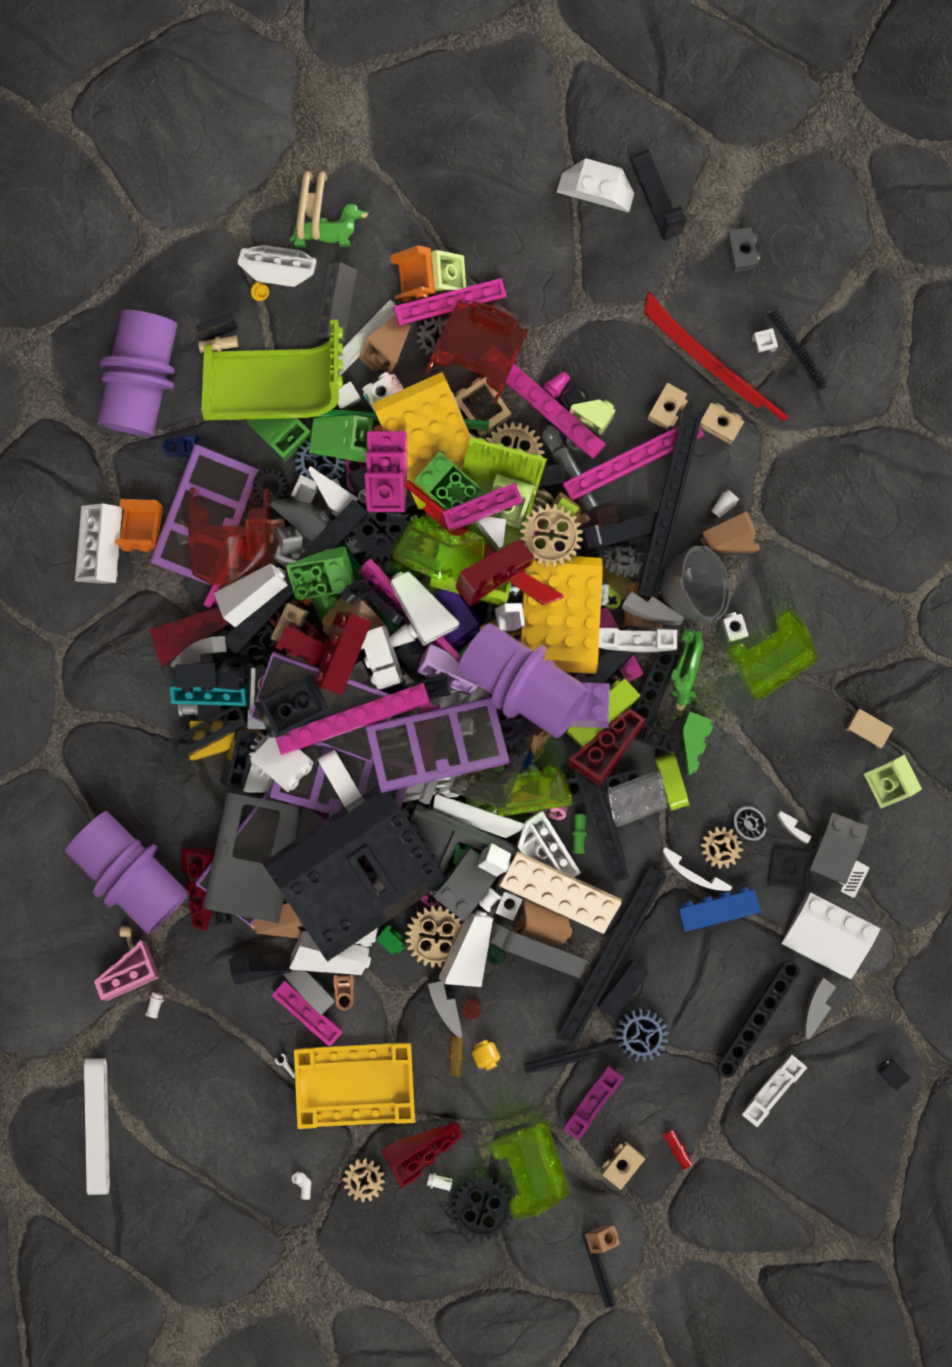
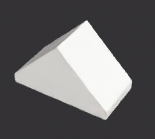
[474,517,506,552]

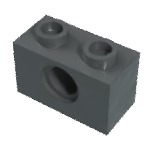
[727,227,760,273]

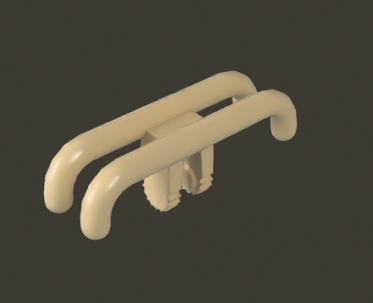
[297,171,327,240]

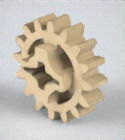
[700,827,743,869]
[343,1158,385,1202]

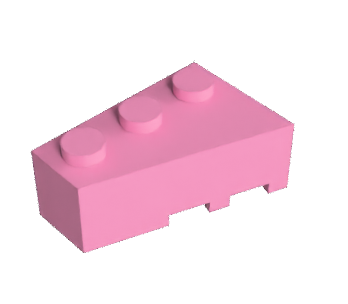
[94,940,160,1001]

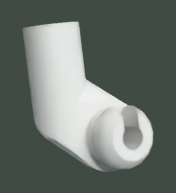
[291,1172,311,1200]

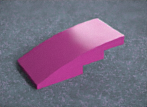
[365,431,407,512]

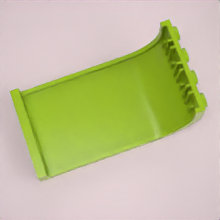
[201,320,343,420]
[430,437,547,606]

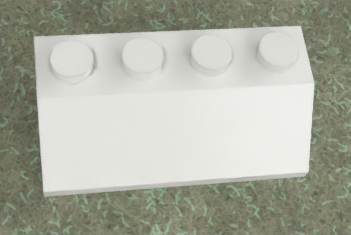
[75,504,122,584]

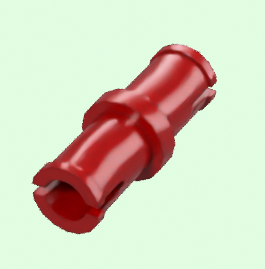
[663,1129,693,1170]

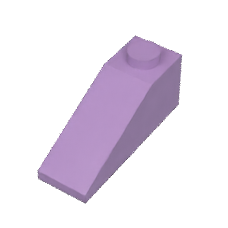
[417,644,478,696]

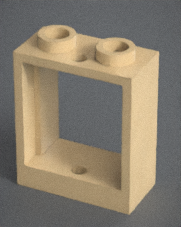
[455,377,512,438]

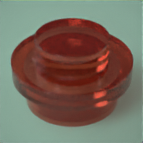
[462,1000,481,1019]

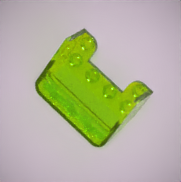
[393,515,484,579]
[726,608,818,699]
[481,766,573,816]
[489,1123,569,1220]

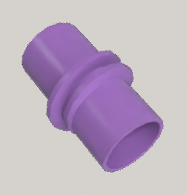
[98,310,177,437]
[458,623,590,738]
[65,811,190,934]

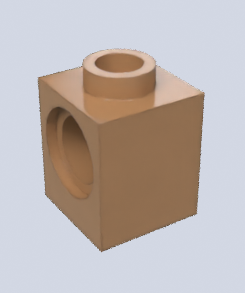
[585,1225,620,1253]

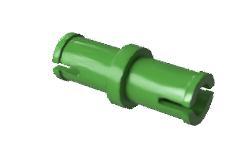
[572,814,587,854]

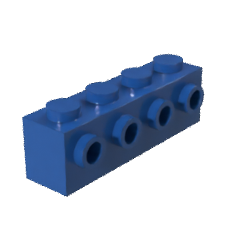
[678,887,761,932]

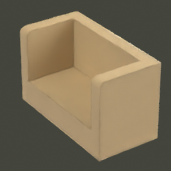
[845,709,893,749]

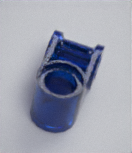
[162,436,200,458]

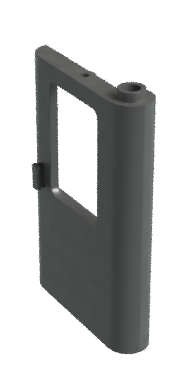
[203,793,303,923]
[408,804,521,918]

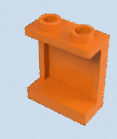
[390,245,435,304]
[114,499,163,552]

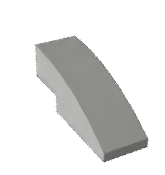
[622,592,684,625]
[171,636,227,667]
[283,970,335,1015]
[803,977,836,1039]
[428,980,463,1038]

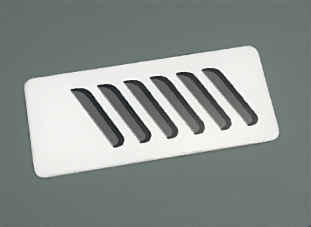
[841,861,869,898]

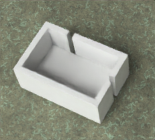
[361,625,404,690]

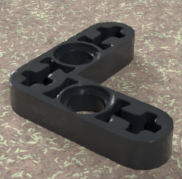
[341,579,406,624]

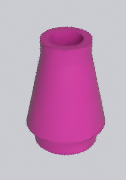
[543,371,570,398]

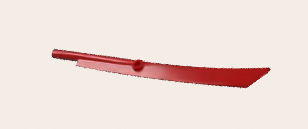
[644,292,789,422]
[404,480,564,605]

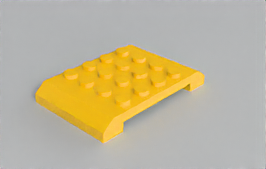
[372,372,471,510]
[520,556,603,674]
[294,1042,415,1129]

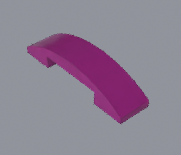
[563,1066,624,1141]

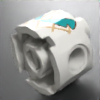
[363,372,404,413]

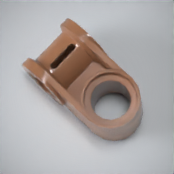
[334,973,354,1010]

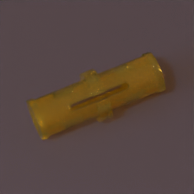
[449,1037,464,1077]

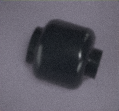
[560,385,589,411]

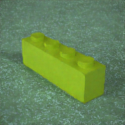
[567,678,640,748]

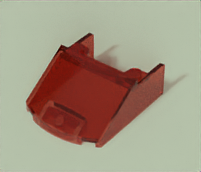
[425,300,528,404]
[188,487,272,587]

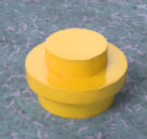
[251,282,269,301]

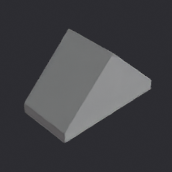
[276,526,302,556]

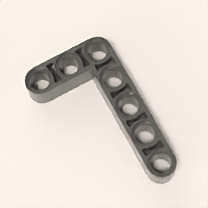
[489,921,587,978]

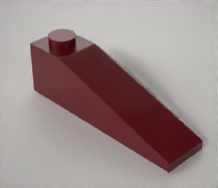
[181,847,215,931]
[381,1122,462,1189]

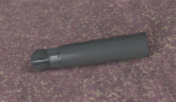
[541,425,599,514]

